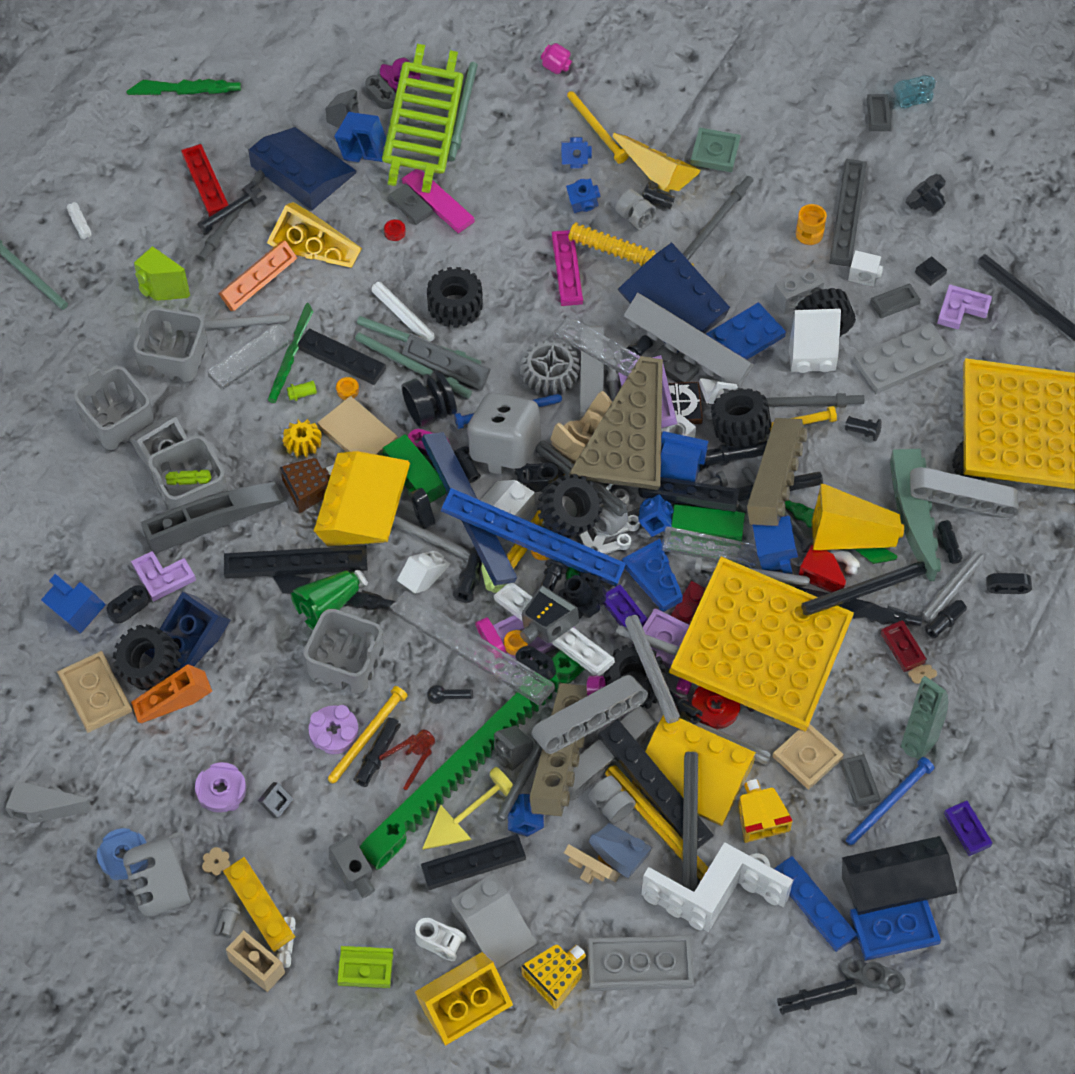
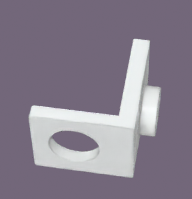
[699,378,738,404]

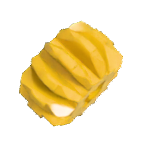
[283,419,322,458]

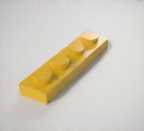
[223,857,295,952]

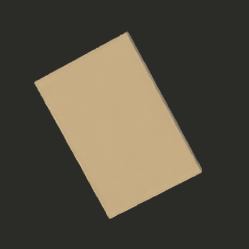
[317,396,398,455]
[57,651,133,733]

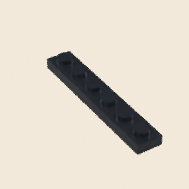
[224,545,368,579]
[598,719,714,850]

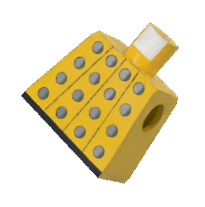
[522,944,586,1010]

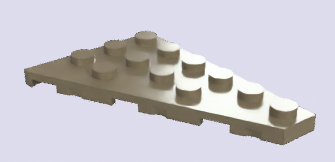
[569,356,663,490]

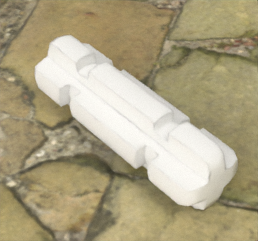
[67,202,91,239]
[277,917,296,968]

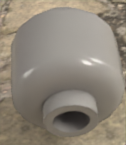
[595,504,628,535]

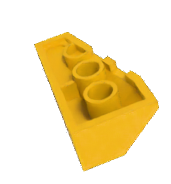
[612,133,700,192]
[267,202,362,268]

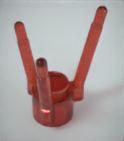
[379,729,435,791]

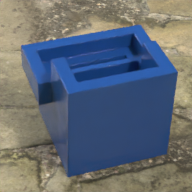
[334,112,386,162]
[660,431,709,482]
[752,515,798,574]
[41,574,106,634]

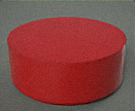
[384,219,406,241]

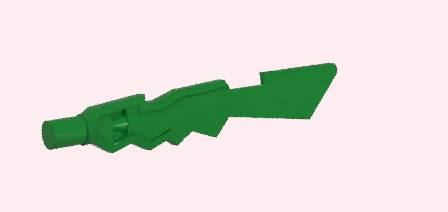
[126,79,241,95]
[268,302,314,403]
[785,500,897,564]

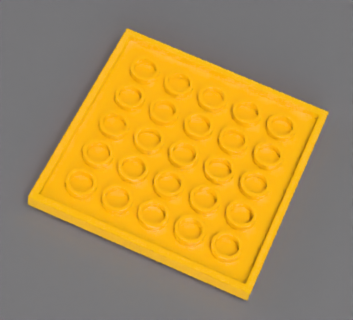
[963,358,1075,489]
[669,557,854,732]

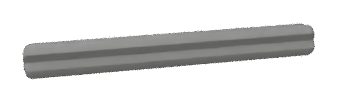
[625,615,680,723]

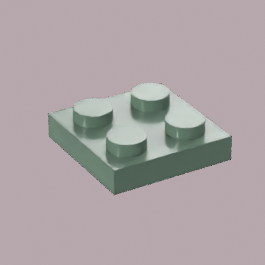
[690,127,741,173]

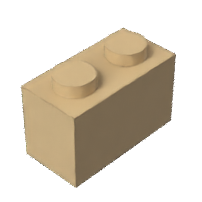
[226,930,285,992]

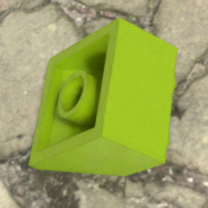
[134,246,190,301]

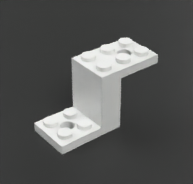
[641,842,793,932]

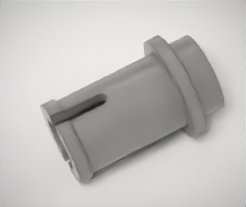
[215,903,241,938]

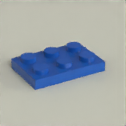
[706,302,786,360]
[850,900,941,961]

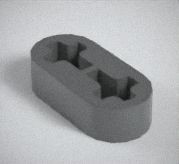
[365,75,396,109]

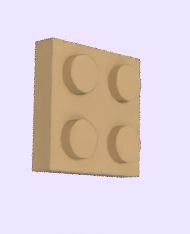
[773,724,844,790]

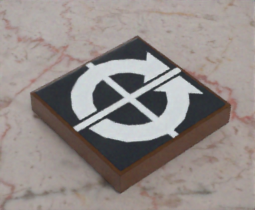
[668,382,703,424]

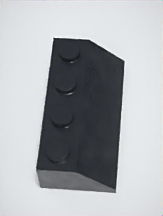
[842,836,957,915]

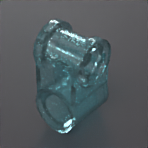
[893,75,936,108]

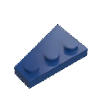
[621,539,683,612]

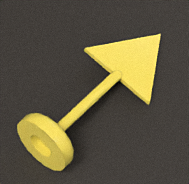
[422,766,513,850]

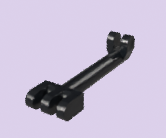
[197,181,267,235]

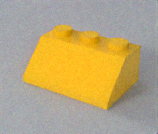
[415,952,513,1046]

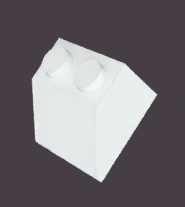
[481,480,535,519]

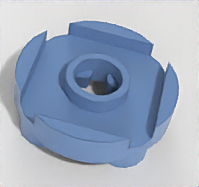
[97,828,148,880]

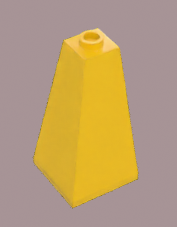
[811,484,904,550]

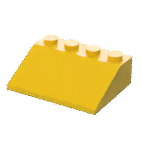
[314,451,410,546]
[632,715,756,826]

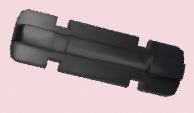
[938,520,963,564]

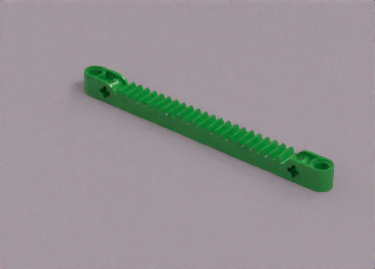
[359,650,585,870]

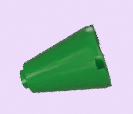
[291,571,360,630]

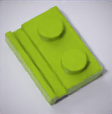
[337,946,394,988]

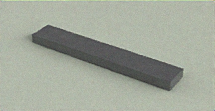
[829,159,867,267]

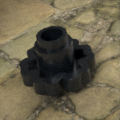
[906,173,946,213]
[558,573,607,619]

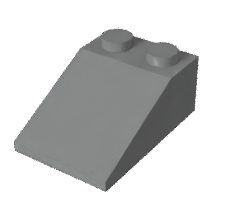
[451,873,537,970]

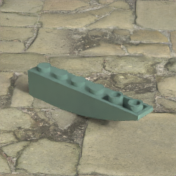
[890,449,941,581]
[900,676,949,760]

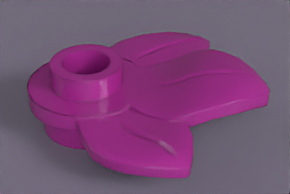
[380,57,421,93]

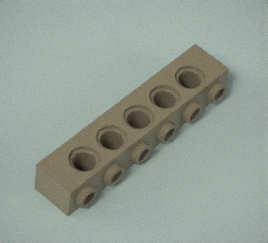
[530,683,588,816]

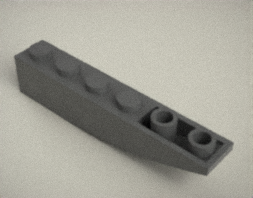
[141,482,284,554]

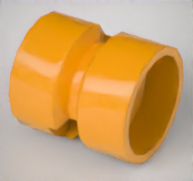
[795,204,827,245]

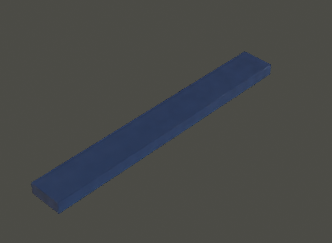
[421,432,518,586]

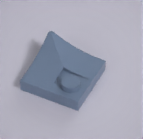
[589,823,652,879]

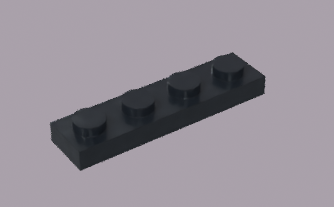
[298,328,386,385]
[643,477,740,512]
[421,834,526,890]

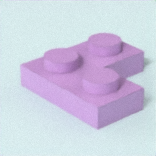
[937,285,992,330]
[131,551,196,602]

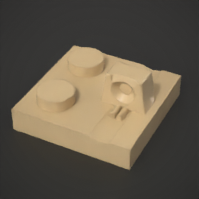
[564,844,621,884]

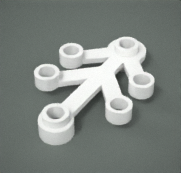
[579,489,640,554]

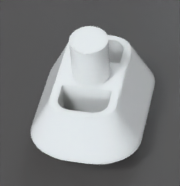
[354,570,368,588]

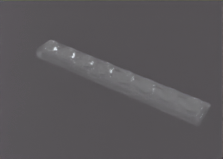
[390,591,555,706]

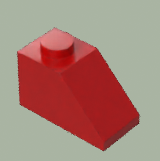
[799,545,846,593]

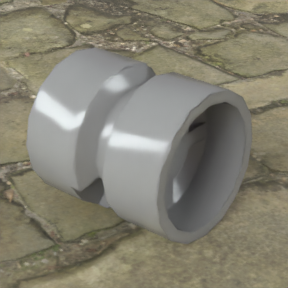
[615,189,657,230]
[588,776,636,824]

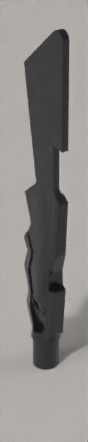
[272,575,396,610]
[795,587,923,626]

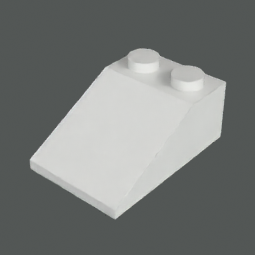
[788,309,841,373]

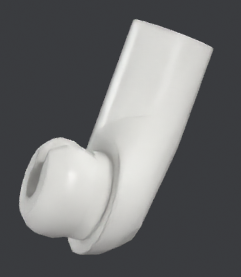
[830,549,860,575]

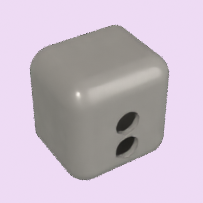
[467,392,541,475]

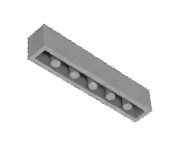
[624,293,754,388]

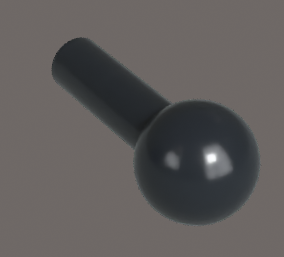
[427,685,473,704]

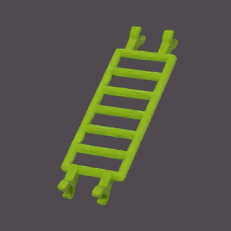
[382,43,464,193]

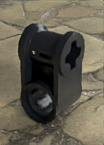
[514,462,559,492]

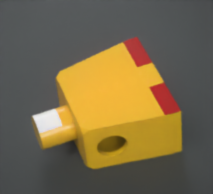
[738,779,793,843]

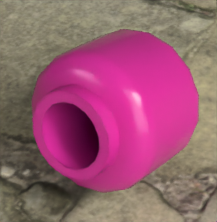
[540,43,573,75]

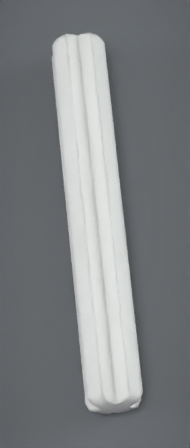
[372,281,435,342]

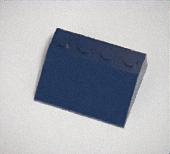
[248,127,357,210]
[618,242,730,354]

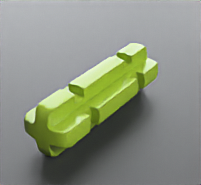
[165,470,211,486]

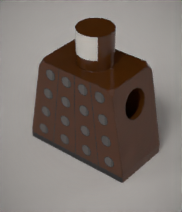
[280,458,334,513]

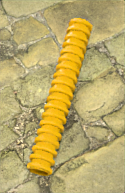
[568,222,694,266]

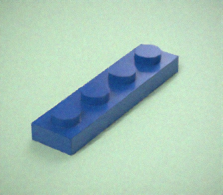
[774,856,857,952]

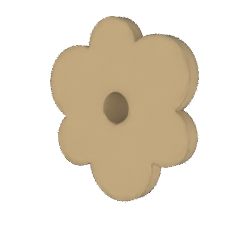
[908,665,937,684]
[202,847,231,876]

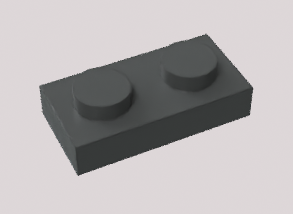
[651,345,699,383]

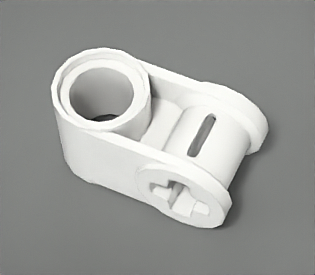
[415,918,467,961]

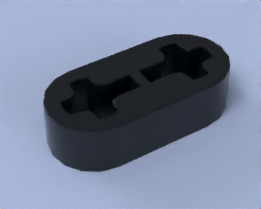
[410,488,435,529]
[986,573,1032,594]
[106,585,149,624]
[515,646,556,681]

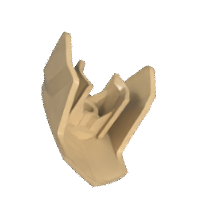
[550,391,612,464]

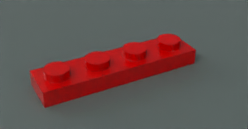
[181,144,228,217]

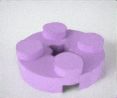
[308,705,359,754]
[195,762,246,812]

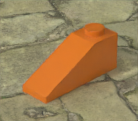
[131,664,212,723]

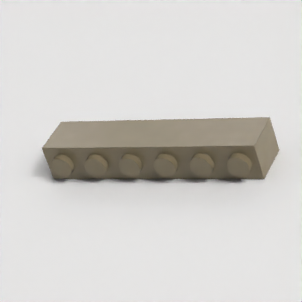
[747,418,807,526]

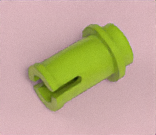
[286,380,317,401]

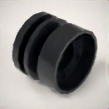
[401,369,457,429]

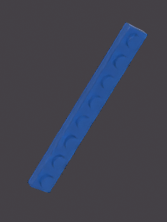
[441,488,626,587]

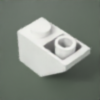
[397,551,450,594]

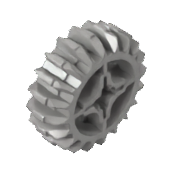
[520,339,581,396]

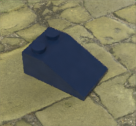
[145,591,231,672]

